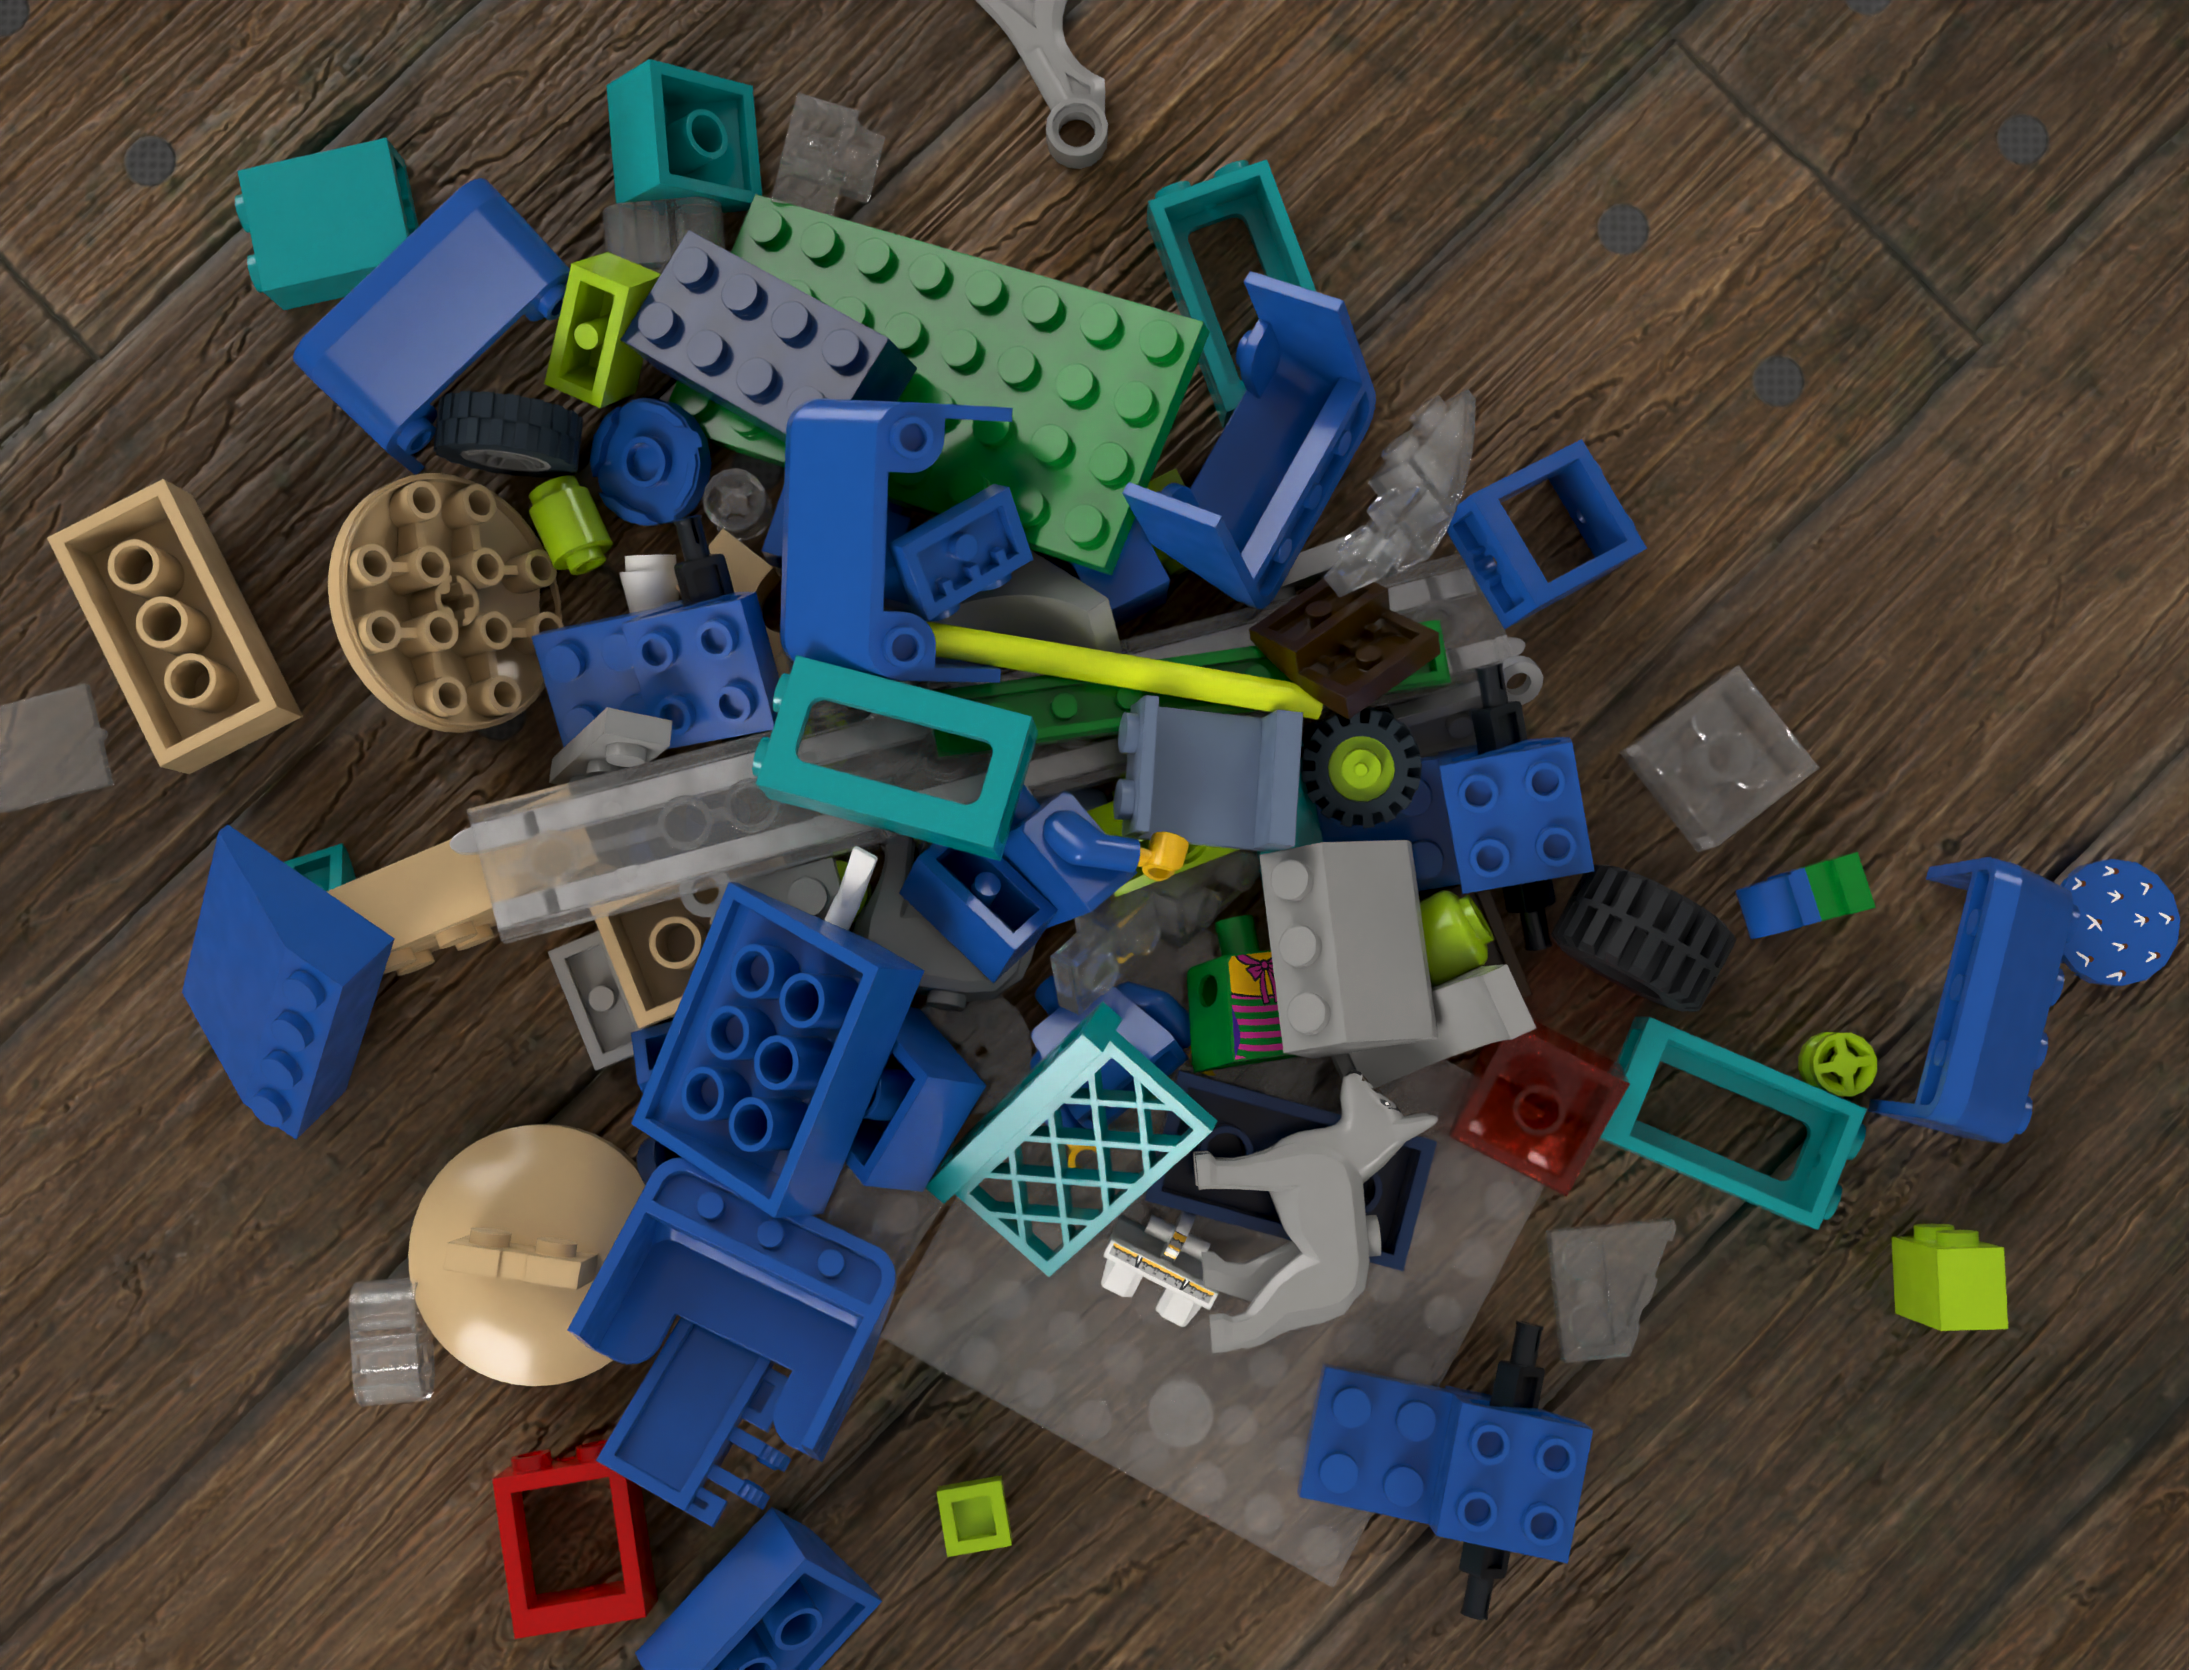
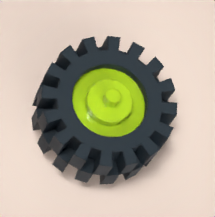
[1302,707,1422,829]

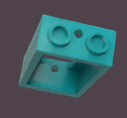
[1146,159,1317,428]
[752,655,1038,861]
[1587,1017,1867,1230]

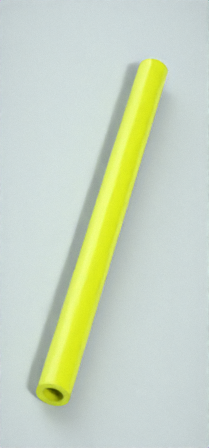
[926,621,1323,720]

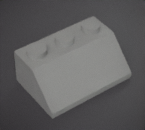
[1259,840,1438,1059]

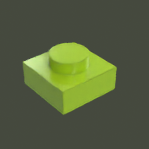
[936,1475,1013,1557]

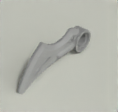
[975,0,1108,169]

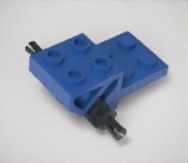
[531,515,779,804]
[1315,663,1595,951]
[1297,1320,1593,1620]

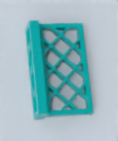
[925,1001,1217,1277]

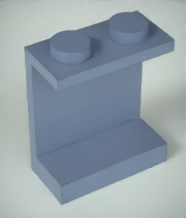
[1113,695,1303,852]

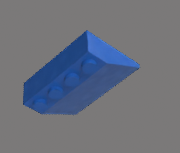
[182,824,395,1139]
[631,882,925,1218]

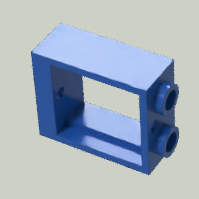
[1440,439,1647,629]

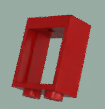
[492,1439,658,1639]

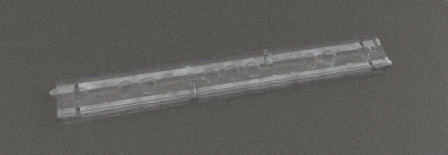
[450,553,1525,944]

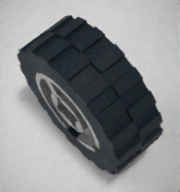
[433,391,583,478]

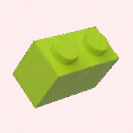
[544,252,661,408]
[1891,1224,2008,1331]

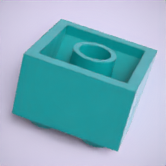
[606,59,762,218]

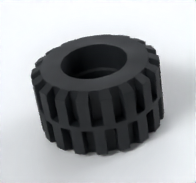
[1551,864,1736,1012]

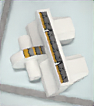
[1101,1211,1219,1327]

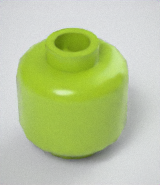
[1420,891,1494,986]

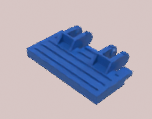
[596,1317,792,1528]

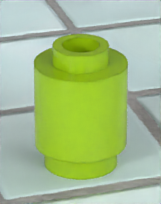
[529,475,613,575]

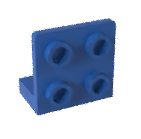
[884,484,1034,622]

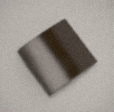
[1249,567,1441,719]

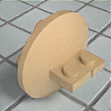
[328,473,564,733]
[408,1124,645,1386]

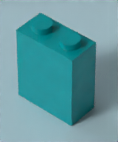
[235,138,419,310]

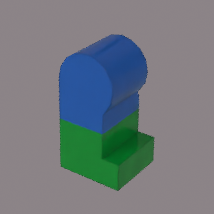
[1735,852,1876,939]

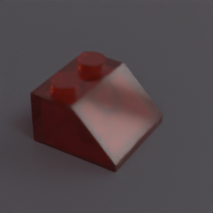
[1449,1020,1630,1197]

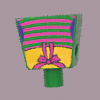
[1187,915,1300,1073]

